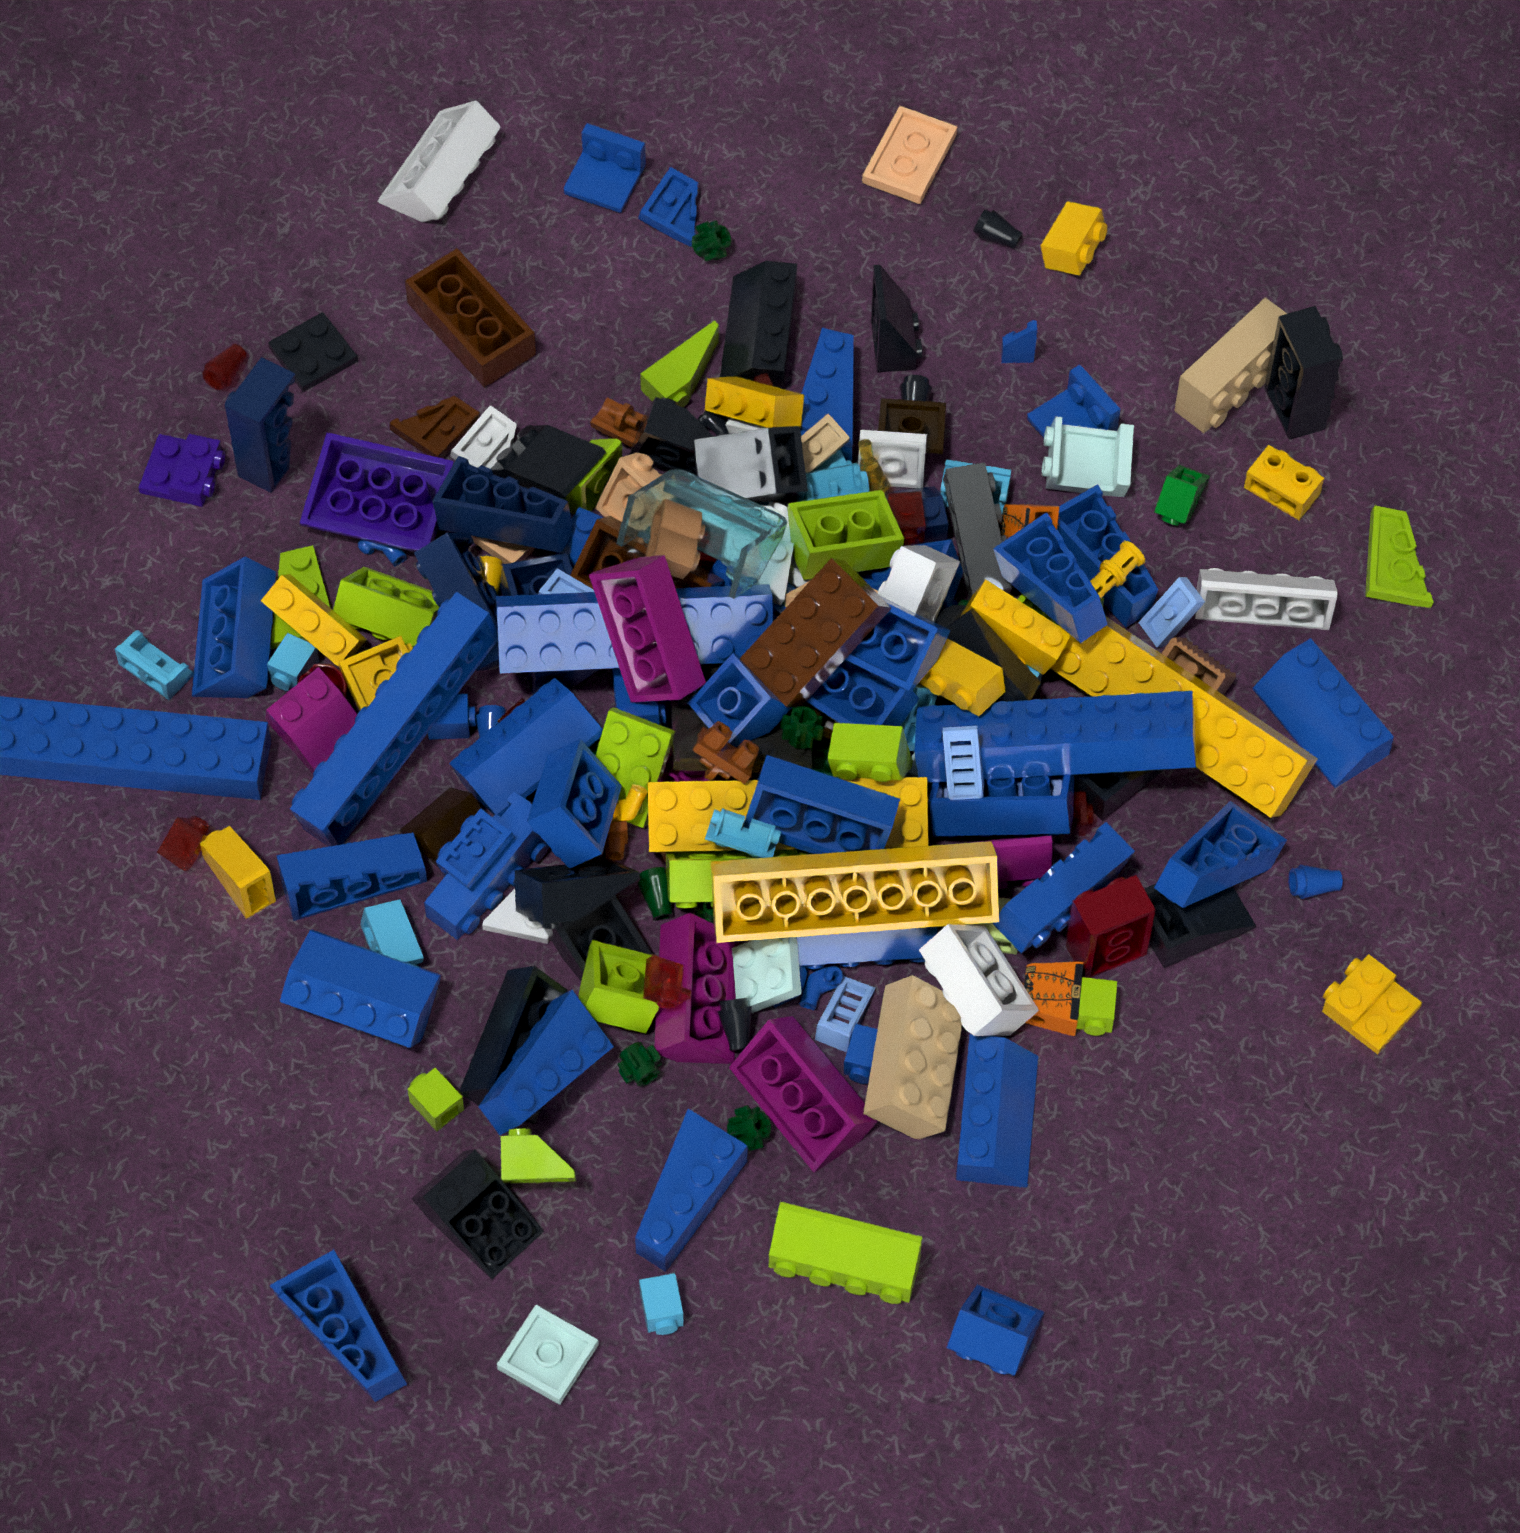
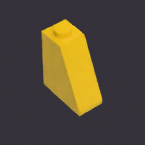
[200,826,276,919]

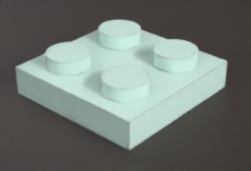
[732,937,801,1013]
[497,1305,599,1405]

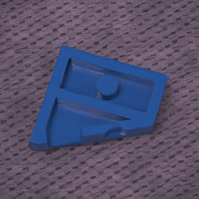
[638,167,698,247]

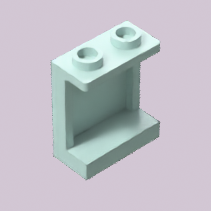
[1041,416,1134,497]

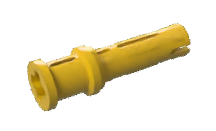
[1090,541,1145,599]

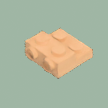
[595,453,681,538]

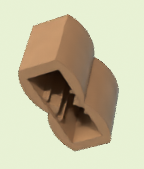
[645,499,705,579]

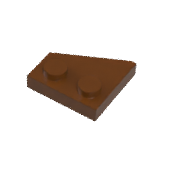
[389,395,480,458]

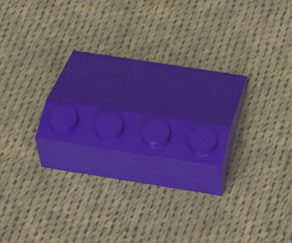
[299,432,454,552]

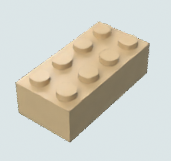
[1174,297,1287,433]
[863,975,962,1139]

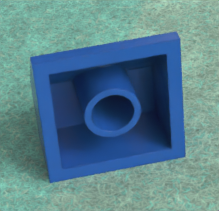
[688,653,792,747]
[947,1284,1044,1376]

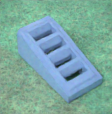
[942,726,984,800]
[815,976,876,1052]

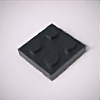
[268,312,358,392]

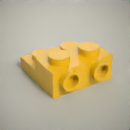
[338,636,413,711]
[1322,954,1422,1054]

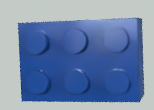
[527,739,622,869]

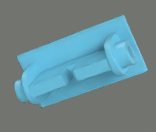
[705,808,781,858]

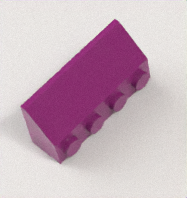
[589,555,706,702]
[958,835,1052,889]
[654,913,739,1064]
[729,1016,878,1173]

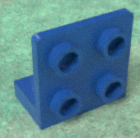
[564,123,646,212]
[1027,365,1121,438]
[436,808,514,890]

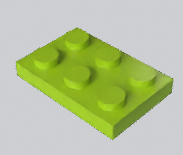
[595,707,676,828]

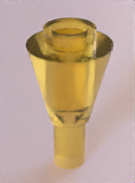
[858,439,890,493]

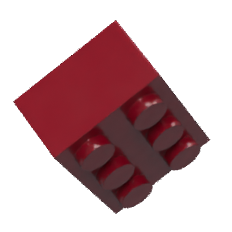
[1066,875,1156,978]

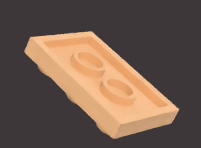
[862,106,958,204]

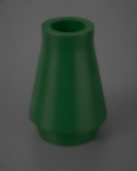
[637,867,673,921]

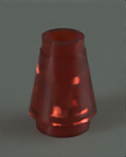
[202,344,247,390]

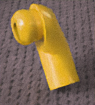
[611,784,648,822]

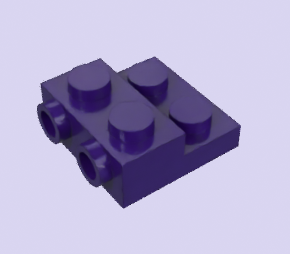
[138,434,226,507]

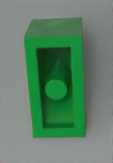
[1154,465,1210,525]

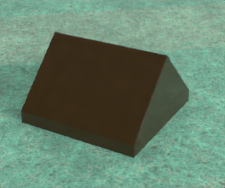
[878,398,946,454]
[400,788,483,869]

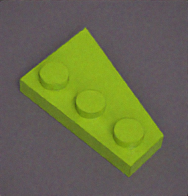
[1365,505,1434,608]
[270,545,330,649]

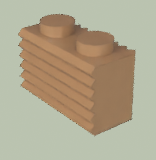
[1161,637,1236,695]

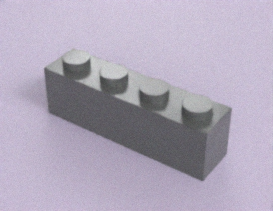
[943,462,1013,600]

